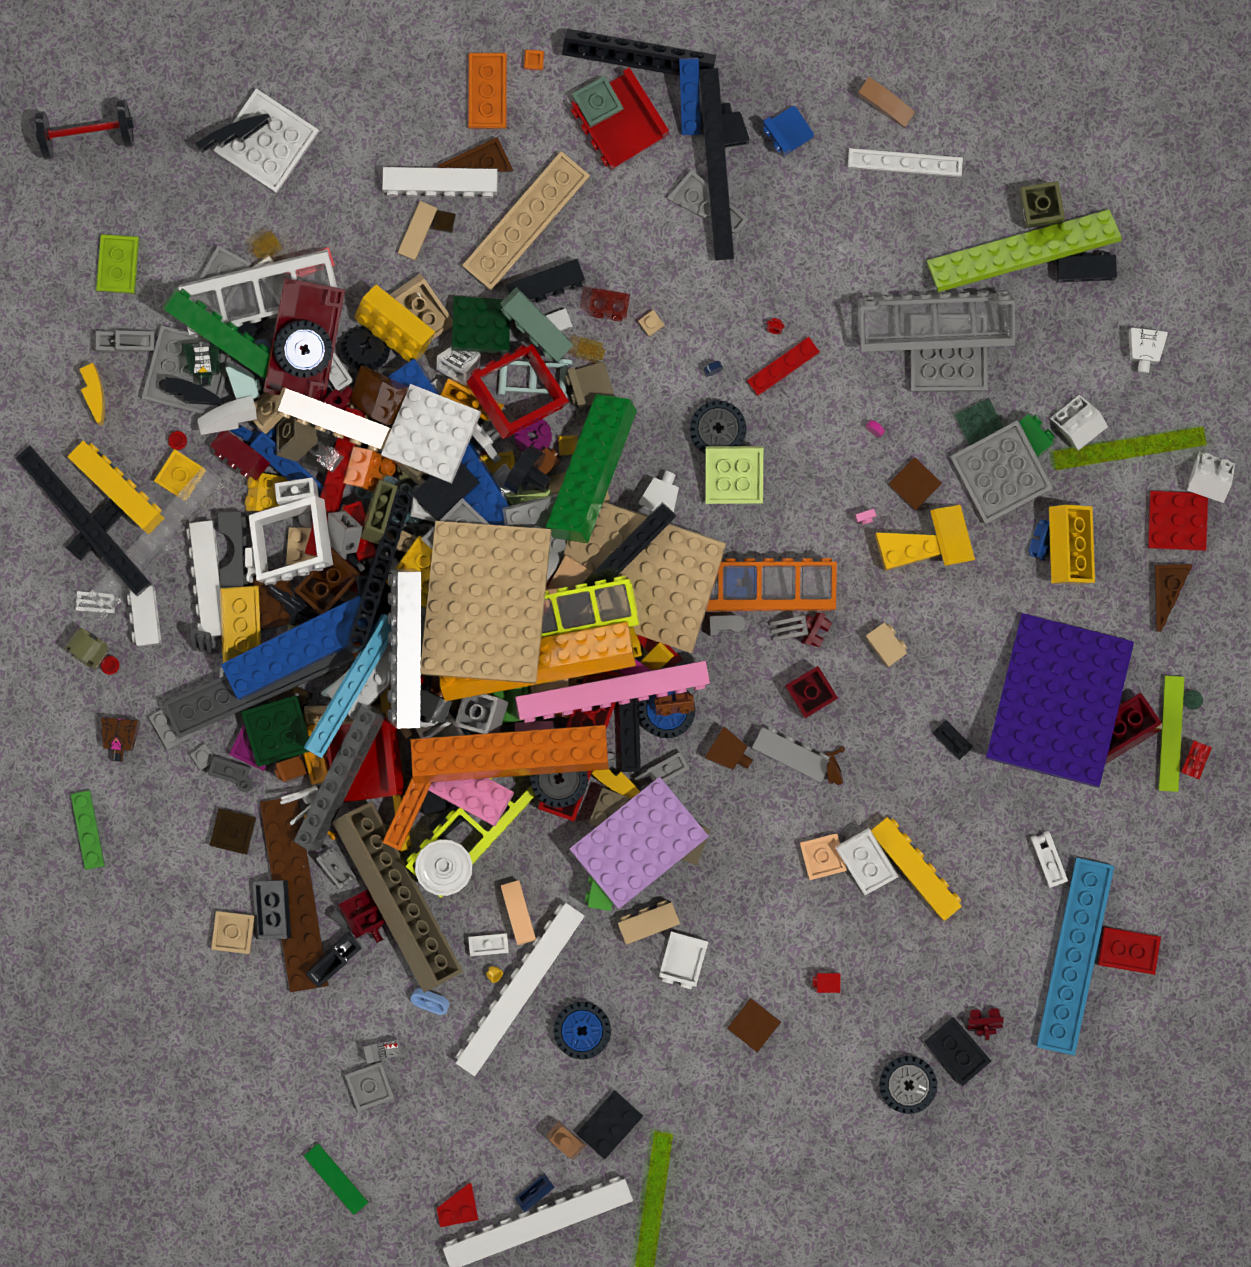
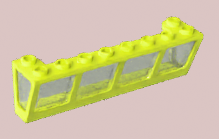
[541,576,640,638]

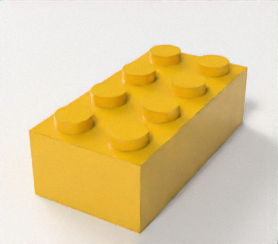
[354,284,435,362]
[1049,505,1095,585]

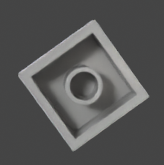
[454,694,508,734]

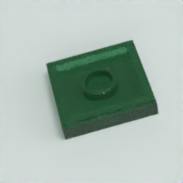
[954,398,1004,446]

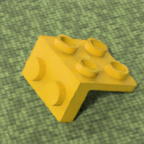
[245,473,289,512]

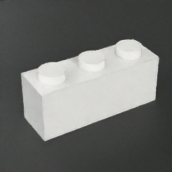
[127,586,162,647]

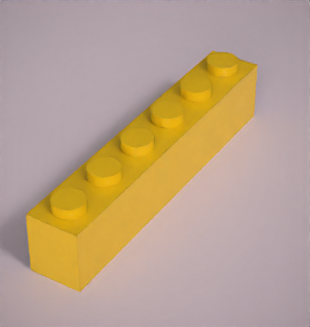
[67,440,165,534]
[871,817,962,921]

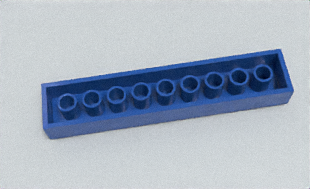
[388,359,512,526]

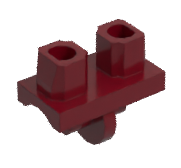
[798,612,832,648]
[967,1008,1004,1041]

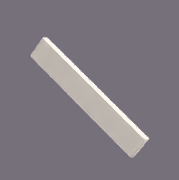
[848,148,963,177]

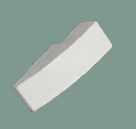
[197,396,257,435]

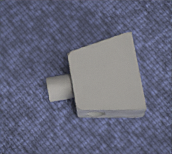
[328,511,363,560]

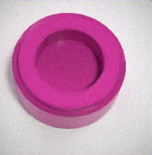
[865,420,885,438]

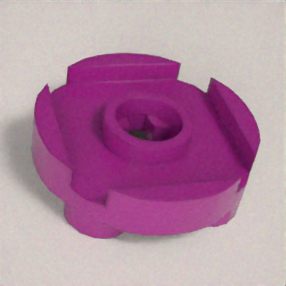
[514,419,552,452]

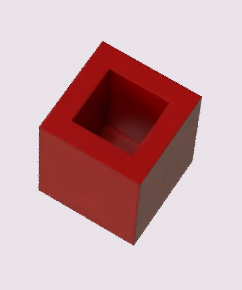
[813,973,841,993]

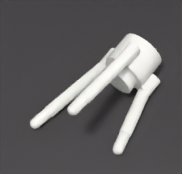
[280,786,319,825]

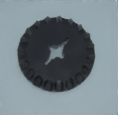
[340,325,390,370]

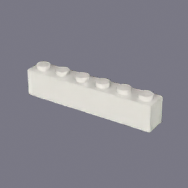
[382,167,498,198]
[187,521,222,638]

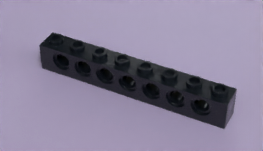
[562,29,716,79]

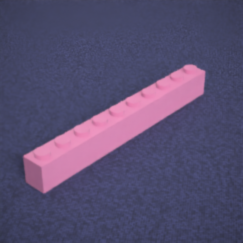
[515,661,710,723]

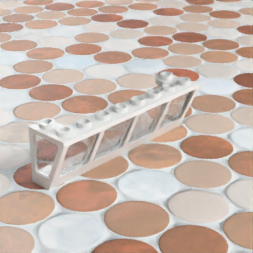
[178,249,337,337]

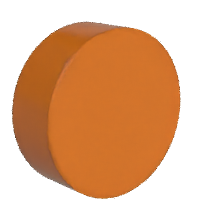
[381,457,397,476]

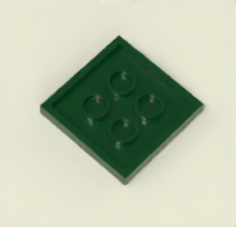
[451,296,510,354]
[241,695,310,767]

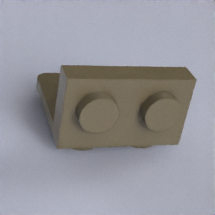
[565,362,614,409]

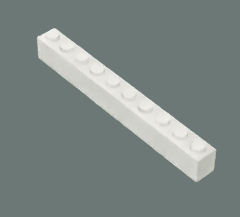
[455,903,585,1076]
[443,1176,633,1267]

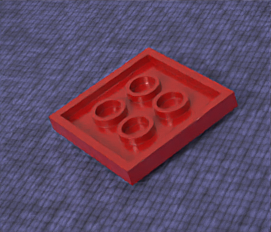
[1148,491,1208,551]

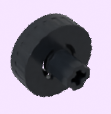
[504,445,552,495]

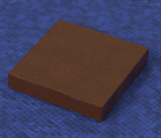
[888,457,942,511]
[727,998,781,1053]

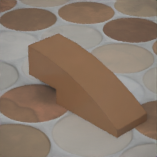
[858,77,915,128]

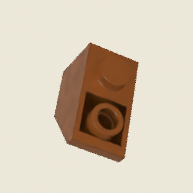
[274,756,308,783]

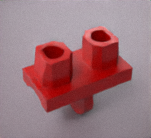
[1181,740,1212,780]

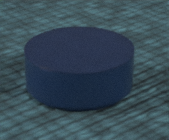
[704,361,723,377]

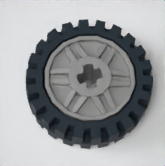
[879,1056,937,1114]

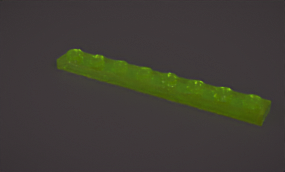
[635,1131,673,1267]

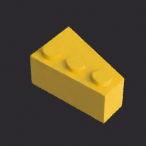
[875,533,941,571]

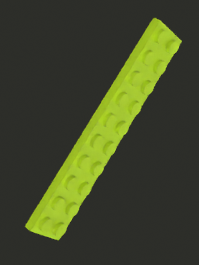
[927,209,1122,292]

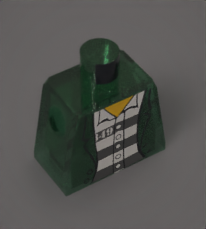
[183,342,222,387]

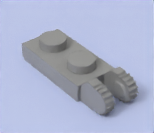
[634,752,690,791]

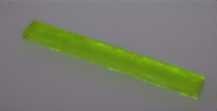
[1052,426,1207,471]

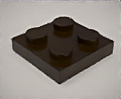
[209,808,257,855]

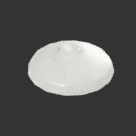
[415,839,472,896]

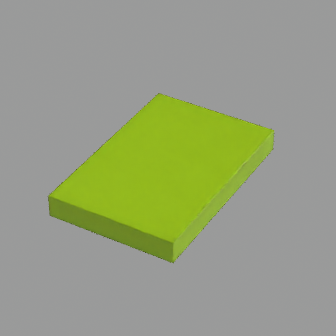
[96,234,139,294]

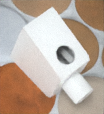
[638,471,679,512]

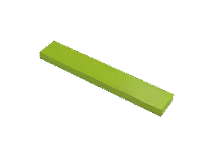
[1158,676,1185,792]

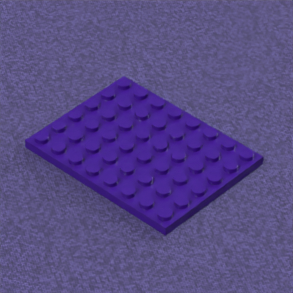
[986,613,1134,788]

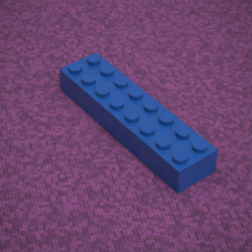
[221,596,375,701]

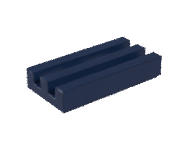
[515,1173,555,1212]

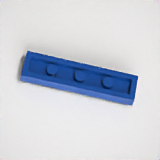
[679,58,701,135]

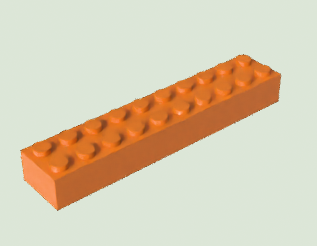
[411,725,609,784]

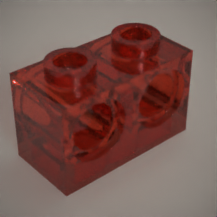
[589,288,630,322]

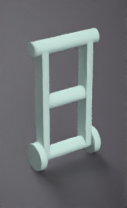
[498,356,572,399]

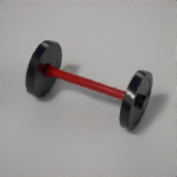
[36,99,134,160]

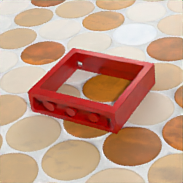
[466,344,569,439]

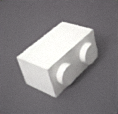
[275,478,319,506]

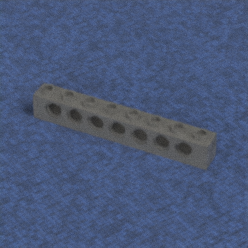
[294,705,386,851]

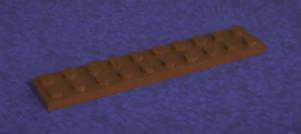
[260,796,329,992]

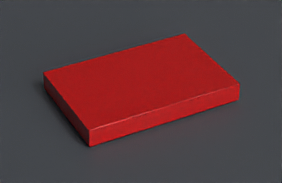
[1097,927,1161,975]

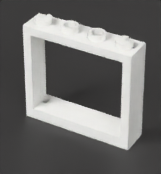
[249,495,333,585]

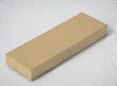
[398,201,438,261]

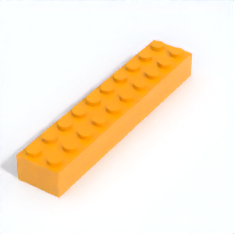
[439,622,636,701]

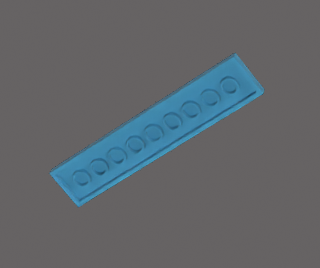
[1036,858,1114,1056]

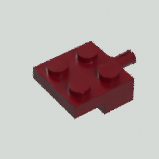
[338,889,386,943]

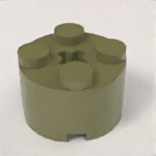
[64,628,109,670]

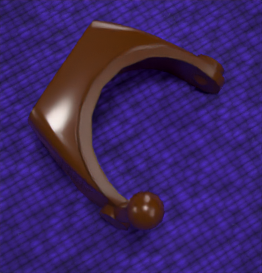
[825,746,845,785]

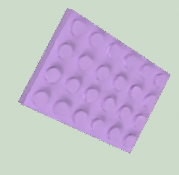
[569,777,709,910]

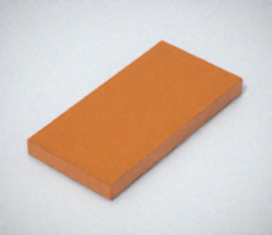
[468,53,507,129]

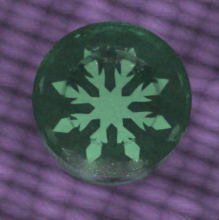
[1183,690,1203,710]

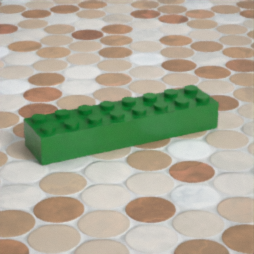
[546,394,637,544]

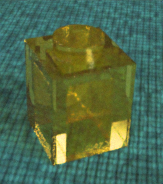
[252,230,283,260]
[576,337,606,363]

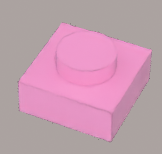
[855,509,876,525]

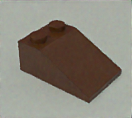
[350,365,409,425]
[294,548,361,615]

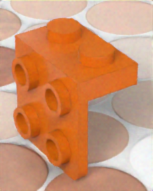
[344,446,386,493]

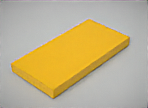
[220,586,261,663]

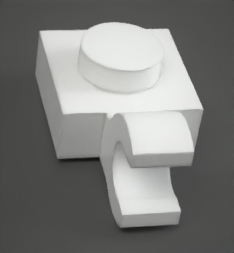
[245,547,257,583]

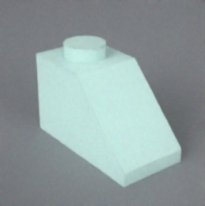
[226,363,262,400]

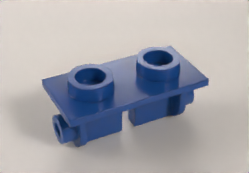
[1028,519,1050,561]

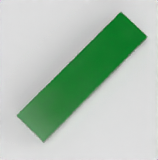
[304,1143,369,1215]

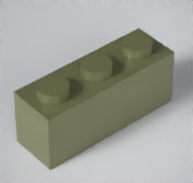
[360,480,398,544]

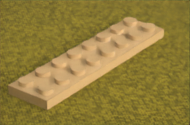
[462,151,590,291]

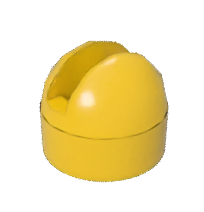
[486,966,503,983]

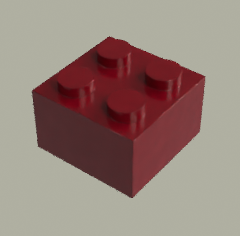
[785,666,838,720]

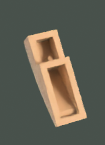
[501,880,536,945]

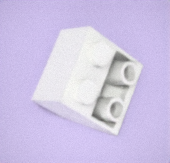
[1050,395,1108,450]
[1187,451,1235,503]

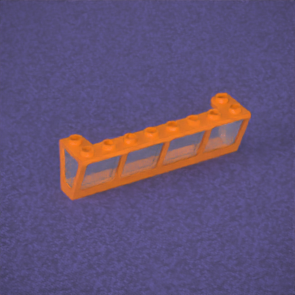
[706,558,837,611]

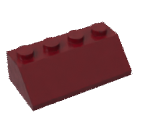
[1105,693,1162,765]

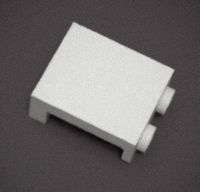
[659,932,708,989]

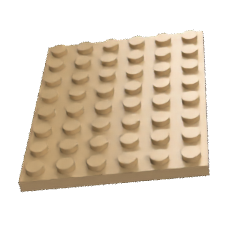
[561,502,727,653]
[420,521,552,684]

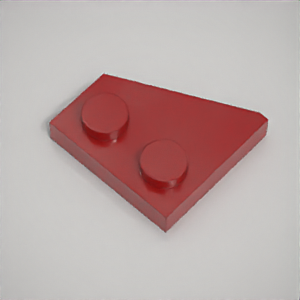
[437,1183,479,1227]

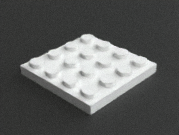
[213,89,320,193]
[381,384,481,484]

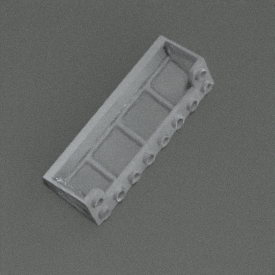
[858,290,1015,352]

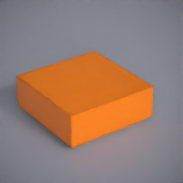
[524,50,544,71]

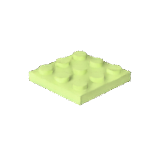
[705,446,764,504]

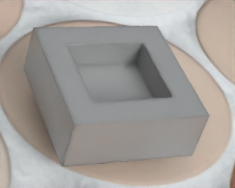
[190,744,215,771]

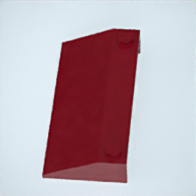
[264,278,345,402]

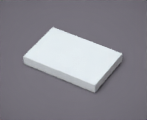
[836,828,898,895]

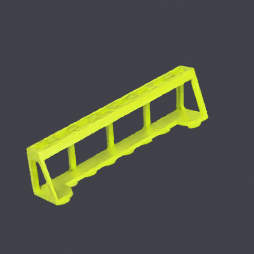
[406,775,536,898]

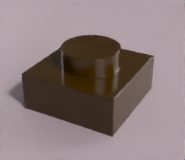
[433,210,456,233]

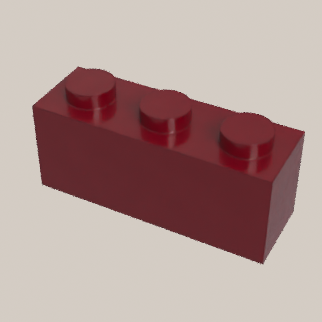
[210,430,270,481]

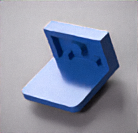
[762,106,814,157]

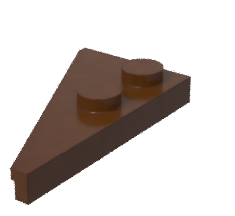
[438,137,513,172]
[1154,564,1192,632]

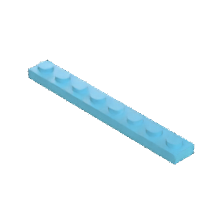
[304,614,391,758]

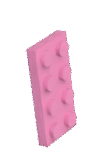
[429,778,514,826]

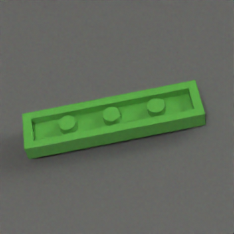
[71,791,105,870]

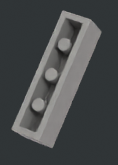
[752,726,830,783]

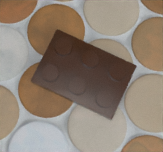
[251,566,298,630]

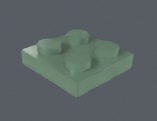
[572,76,623,128]

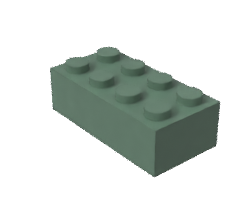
[500,287,573,362]

